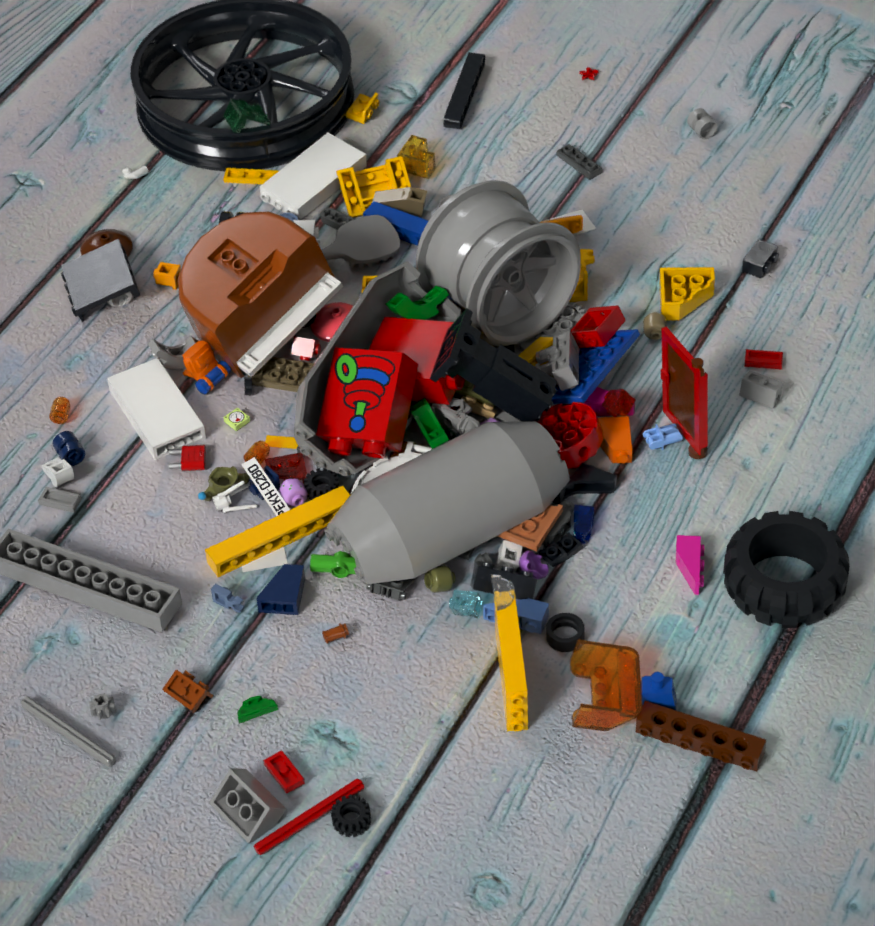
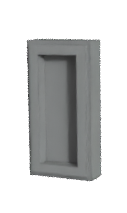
[38,487,82,513]

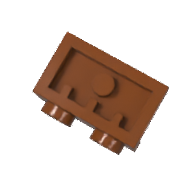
[162,669,213,713]

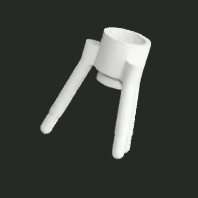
[212,481,258,513]

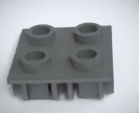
[367,577,417,601]

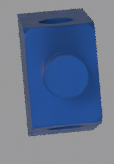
[636,672,676,713]

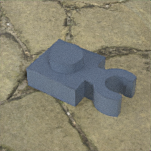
[211,584,245,613]

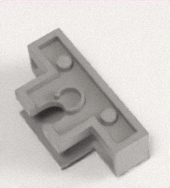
[535,330,579,391]

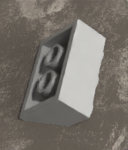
[209,768,286,843]

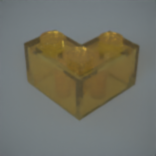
[397,135,436,179]

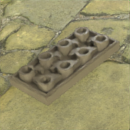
[248,357,314,392]

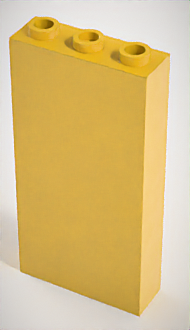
[494,592,528,731]

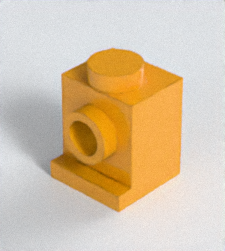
[153,262,181,290]

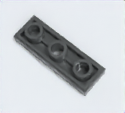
[556,144,603,180]

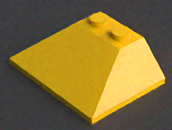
[336,156,411,218]

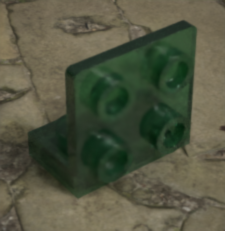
[223,98,271,134]

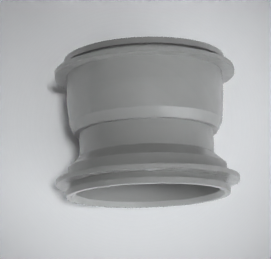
[416,180,581,346]

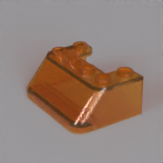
[570,640,642,731]

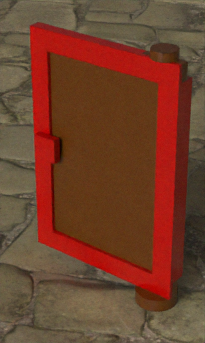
[660,326,708,459]

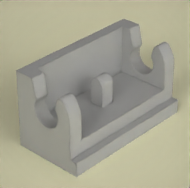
[739,370,784,408]

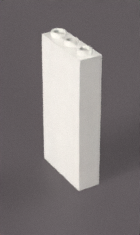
[260,133,367,220]
[107,358,206,460]

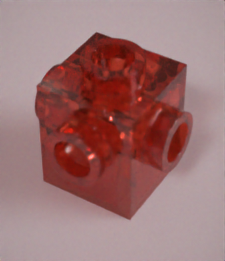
[601,389,636,417]

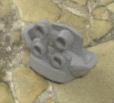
[430,397,484,435]

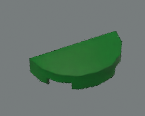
[237,696,278,724]

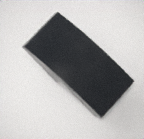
[539,532,583,567]

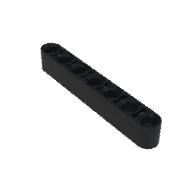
[444,52,485,129]

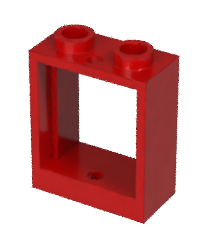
[571,305,626,348]

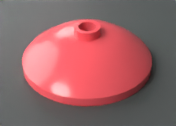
[310,302,353,342]

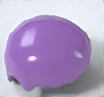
[519,550,549,580]

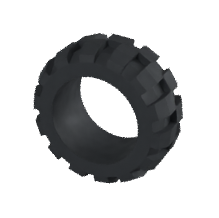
[723,511,850,628]

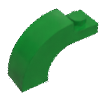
[385,286,449,320]
[410,398,449,449]

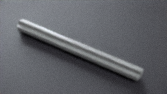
[21,696,116,767]

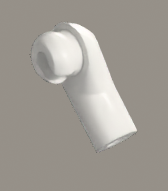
[122,166,149,179]

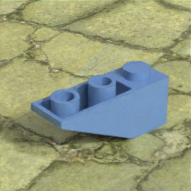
[483,598,549,634]

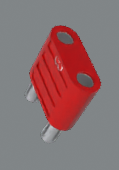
[168,445,206,471]

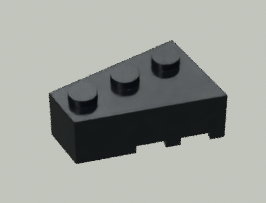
[470,561,537,600]

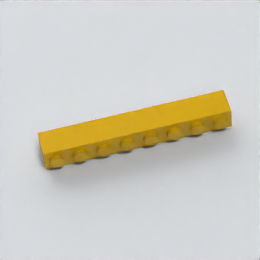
[205,486,350,577]

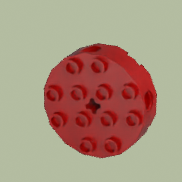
[537,402,603,468]

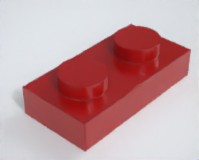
[264,750,305,794]

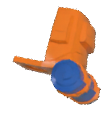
[182,341,231,395]

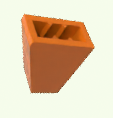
[598,416,632,463]

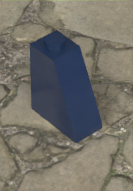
[257,564,305,615]

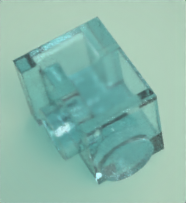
[449,590,482,618]

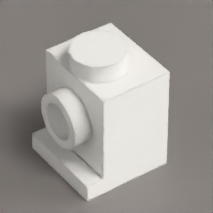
[496,540,523,572]

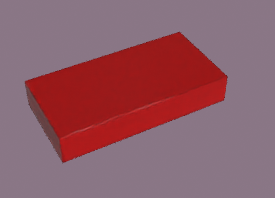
[744,349,783,370]

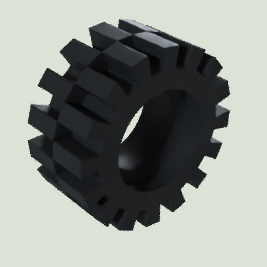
[304,468,339,500]
[331,795,371,837]

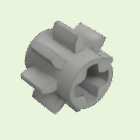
[89,693,116,720]

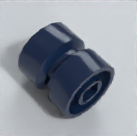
[52,431,86,466]

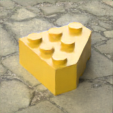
[659,267,715,321]

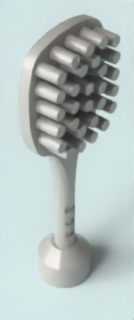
[321,215,400,269]

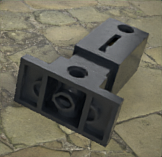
[430,308,557,422]

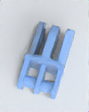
[642,423,683,450]

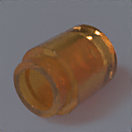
[49,397,71,424]
[244,441,270,465]

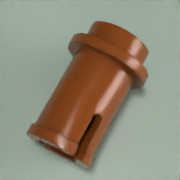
[322,623,349,644]

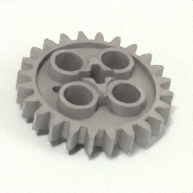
[533,303,586,340]

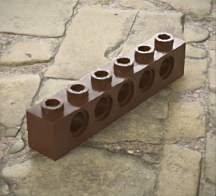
[636,701,766,772]

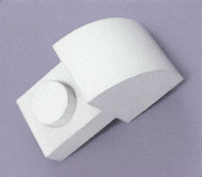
[41,457,74,487]

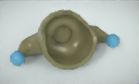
[198,466,251,501]

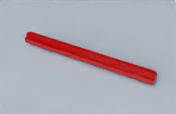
[254,779,364,855]

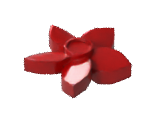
[579,67,599,80]

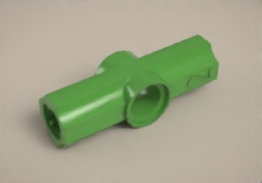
[310,551,356,578]

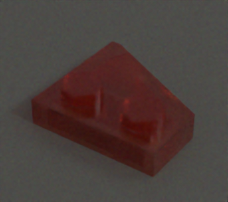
[265,453,307,484]

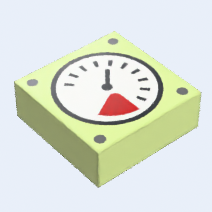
[223,408,250,431]

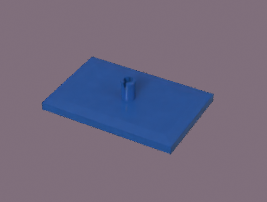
[551,329,640,404]

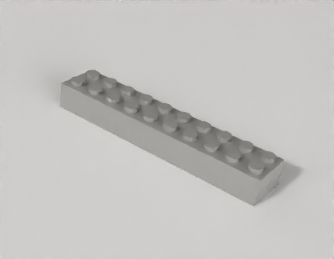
[0,529,182,633]

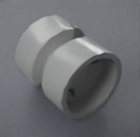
[687,108,718,139]

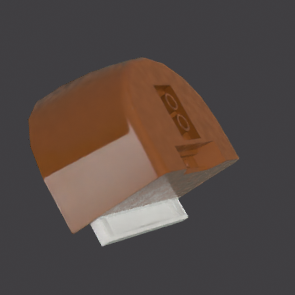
[178,212,343,378]

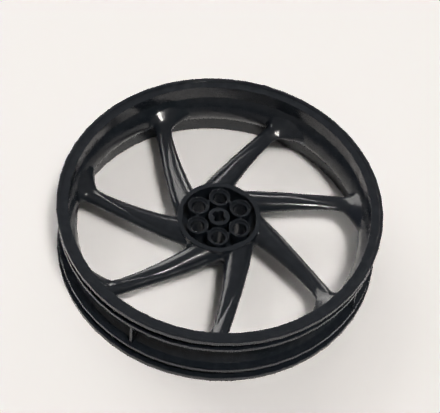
[130,0,354,171]

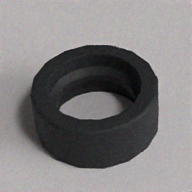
[546,613,585,652]

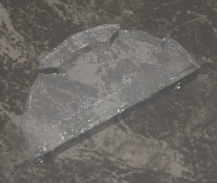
[491,575,515,611]

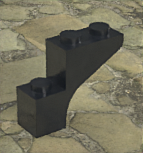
[552,463,617,504]

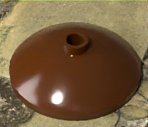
[80,229,133,257]

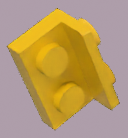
[346,92,380,124]

